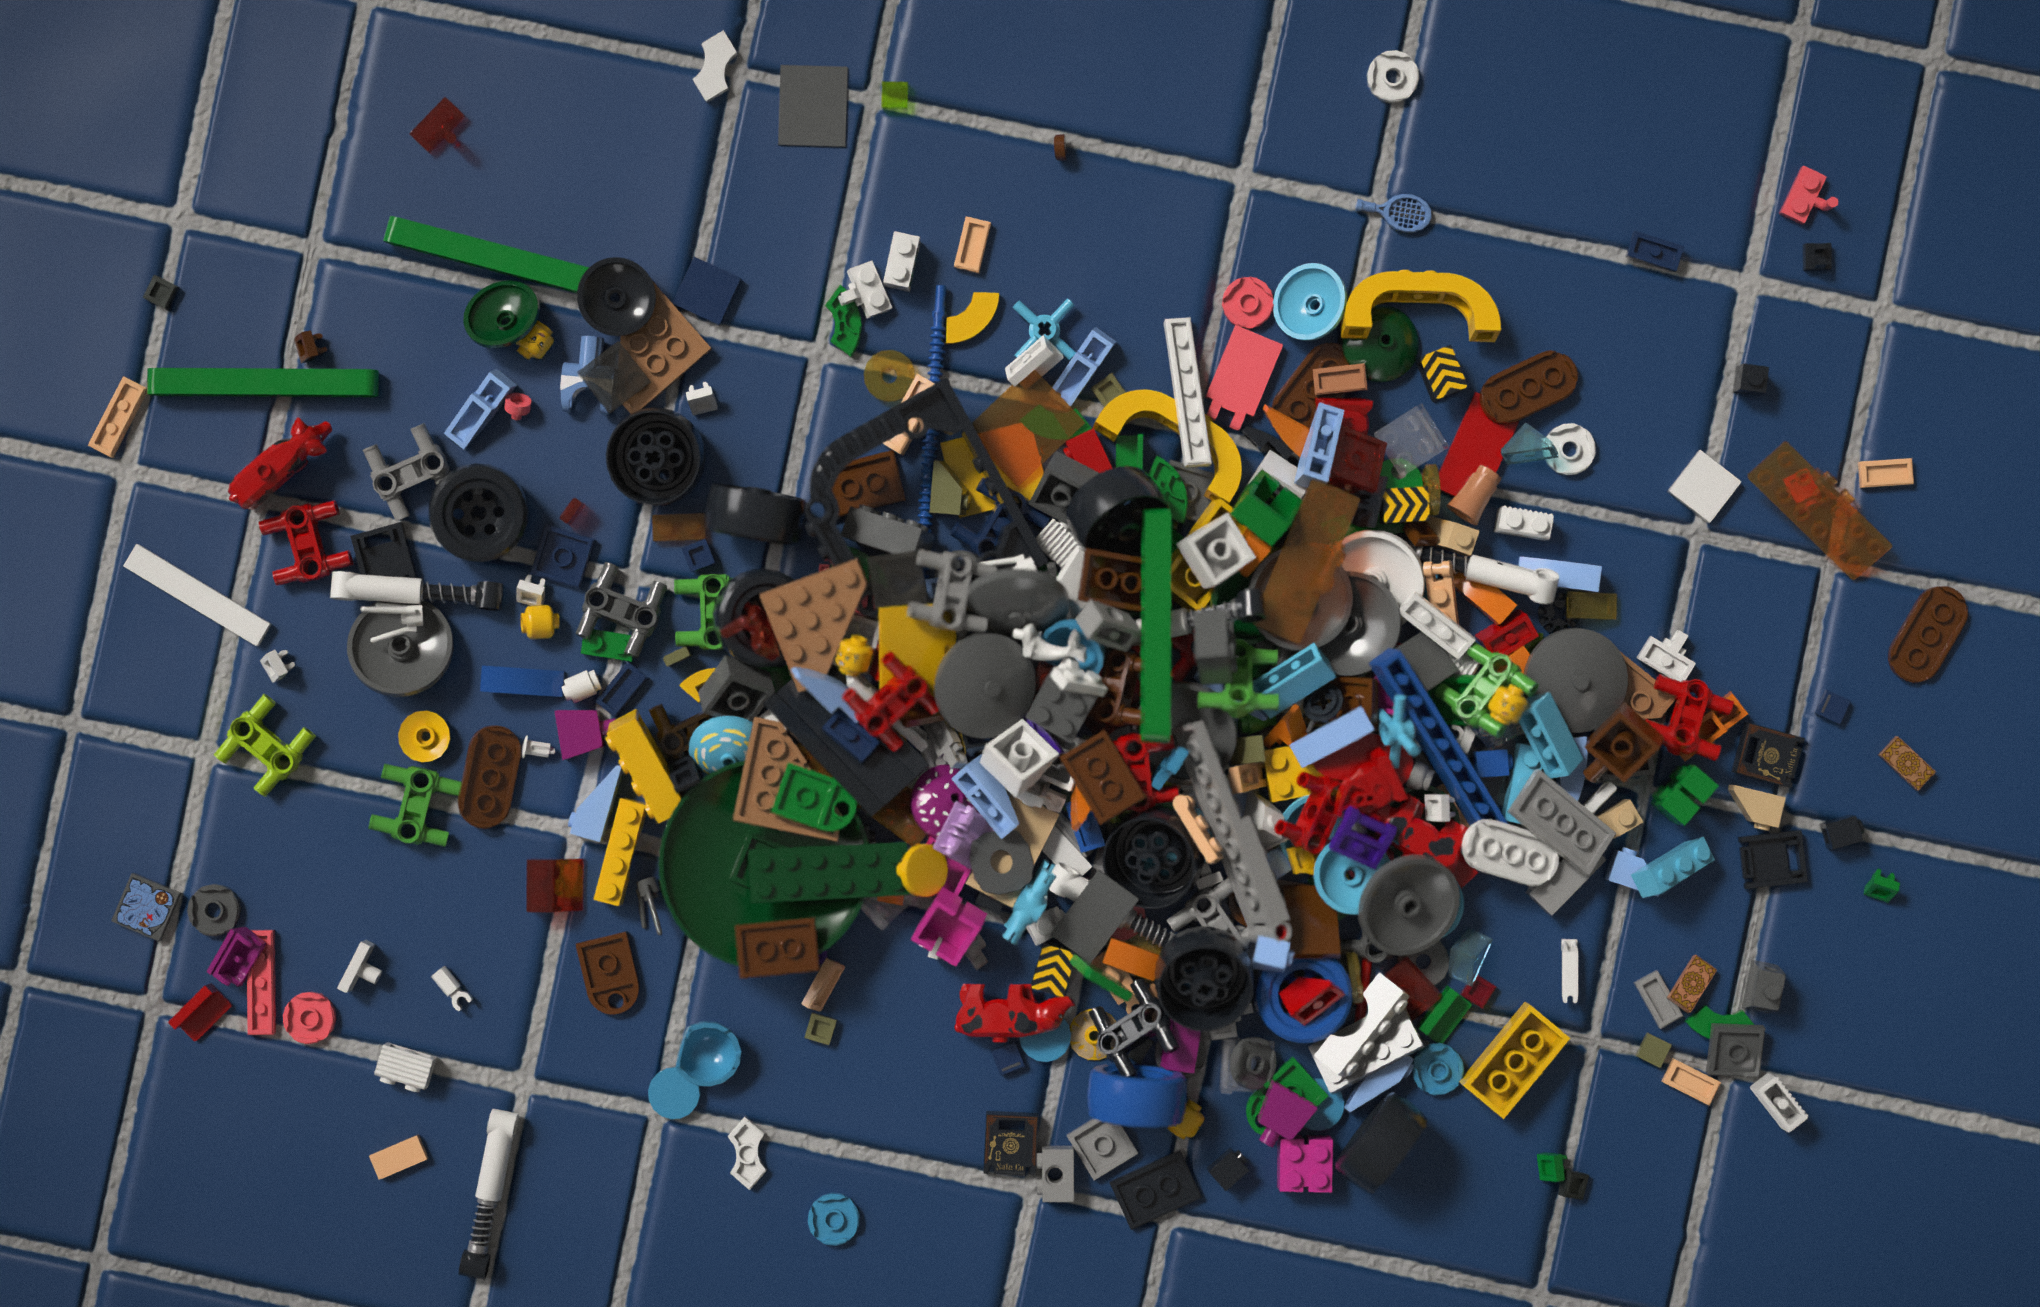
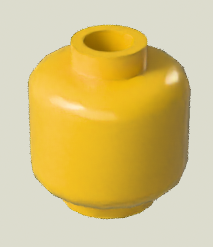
[520,605,559,639]

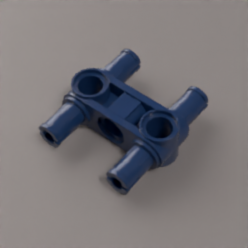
[949,477,1050,561]

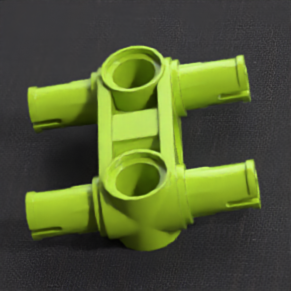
[214,694,316,797]

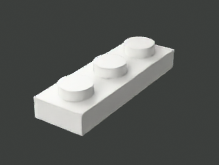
[1399,590,1475,660]

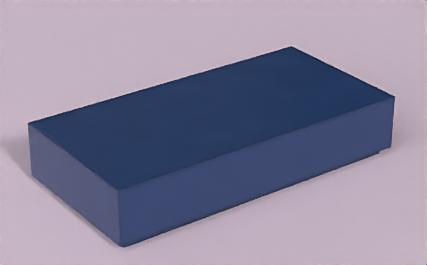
[595,661,649,718]

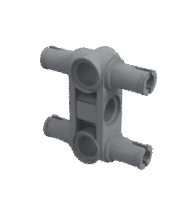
[363,423,450,521]
[907,550,997,633]
[1167,878,1252,966]

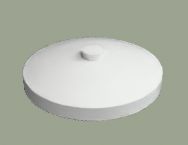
[1328,530,1425,625]

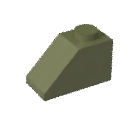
[930,460,971,515]
[1230,735,1265,765]

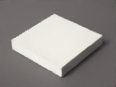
[1667,450,1742,523]

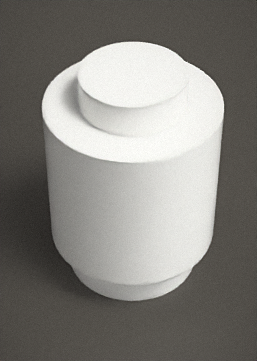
[561,670,602,704]

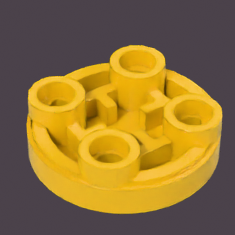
[897,844,948,897]

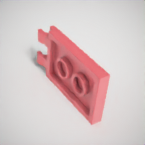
[1205,325,1283,431]

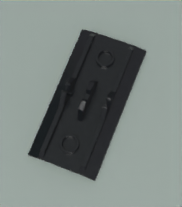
[763,664,929,817]

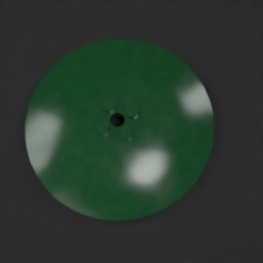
[659,761,868,967]

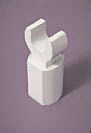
[431,966,473,1011]

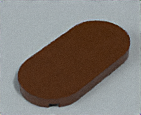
[1272,343,1348,428]
[1479,350,1578,425]
[1888,586,1968,683]
[458,725,522,829]

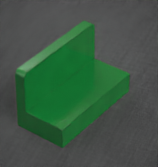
[1116,434,1143,470]
[1416,986,1471,1044]

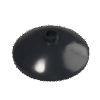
[577,257,656,336]

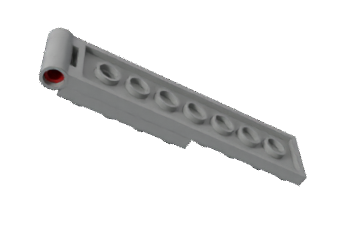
[1171,720,1292,944]

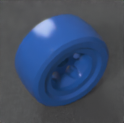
[1253,958,1352,1043]
[1087,1064,1187,1127]

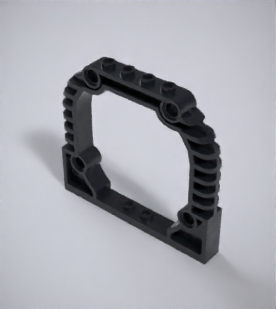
[803,378,1048,617]

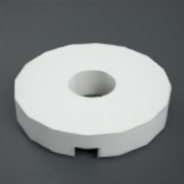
[1367,50,1419,103]
[1543,423,1596,475]

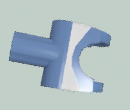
[560,336,617,416]

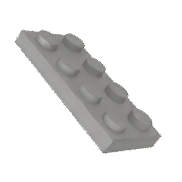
[1507,769,1616,875]
[1309,1007,1425,1094]

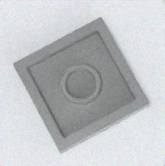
[1067,1118,1138,1180]

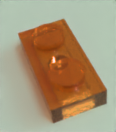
[652,513,706,541]

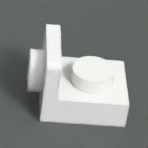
[1026,906,1065,946]

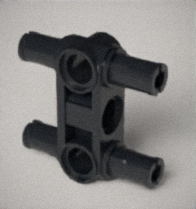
[1088,978,1180,1078]

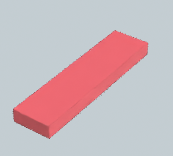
[247,930,276,1035]

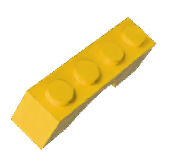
[593,797,647,906]

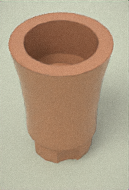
[1446,465,1501,525]

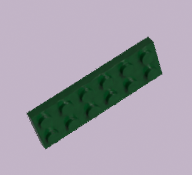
[748,842,909,903]

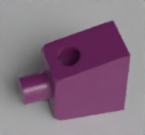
[555,710,616,760]
[1257,1079,1318,1148]

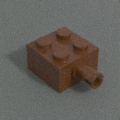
[1583,702,1664,783]

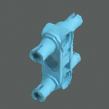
[1002,859,1057,945]

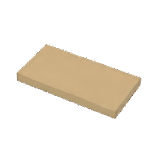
[966,794,1060,908]

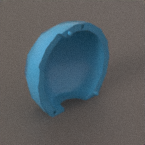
[1042,618,1105,674]
[676,1021,741,1087]

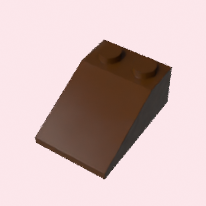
[1077,548,1141,613]

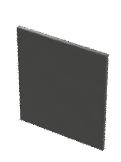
[778,65,848,147]

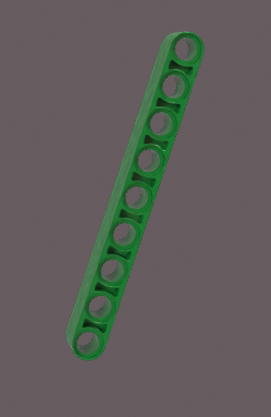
[383,216,589,293]
[147,368,379,397]
[1140,508,1171,743]

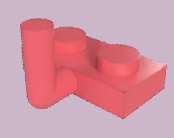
[1779,165,1838,225]

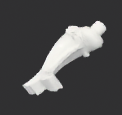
[1013,623,1087,663]

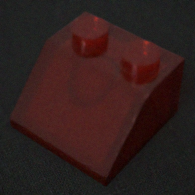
[526,858,584,912]

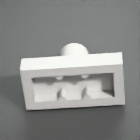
[337,940,382,993]

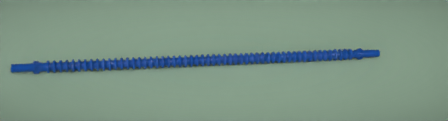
[906,285,947,750]

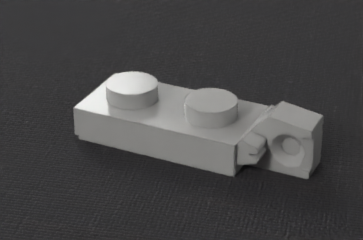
[923,720,968,769]

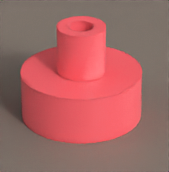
[504,393,531,420]

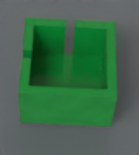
[1230,469,1303,546]
[1650,764,1719,826]

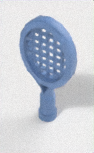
[1355,194,1432,233]

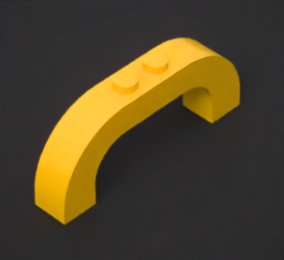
[1341,270,1501,342]
[1092,390,1242,504]

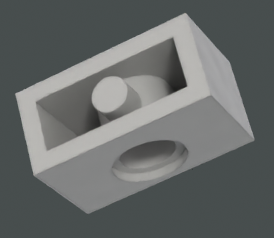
[1075,599,1141,652]
[1037,1146,1074,1202]

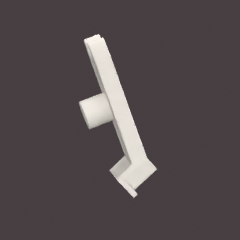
[1561,939,1578,1003]

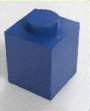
[1472,749,1513,778]

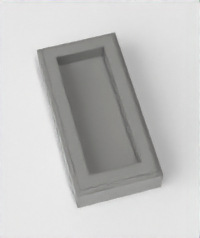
[1634,970,1683,1029]

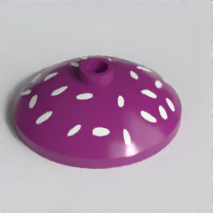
[910,765,981,840]

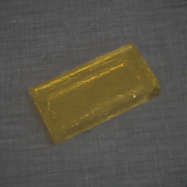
[1567,592,1617,620]

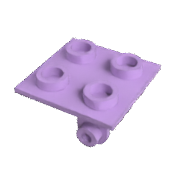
[933,801,994,870]

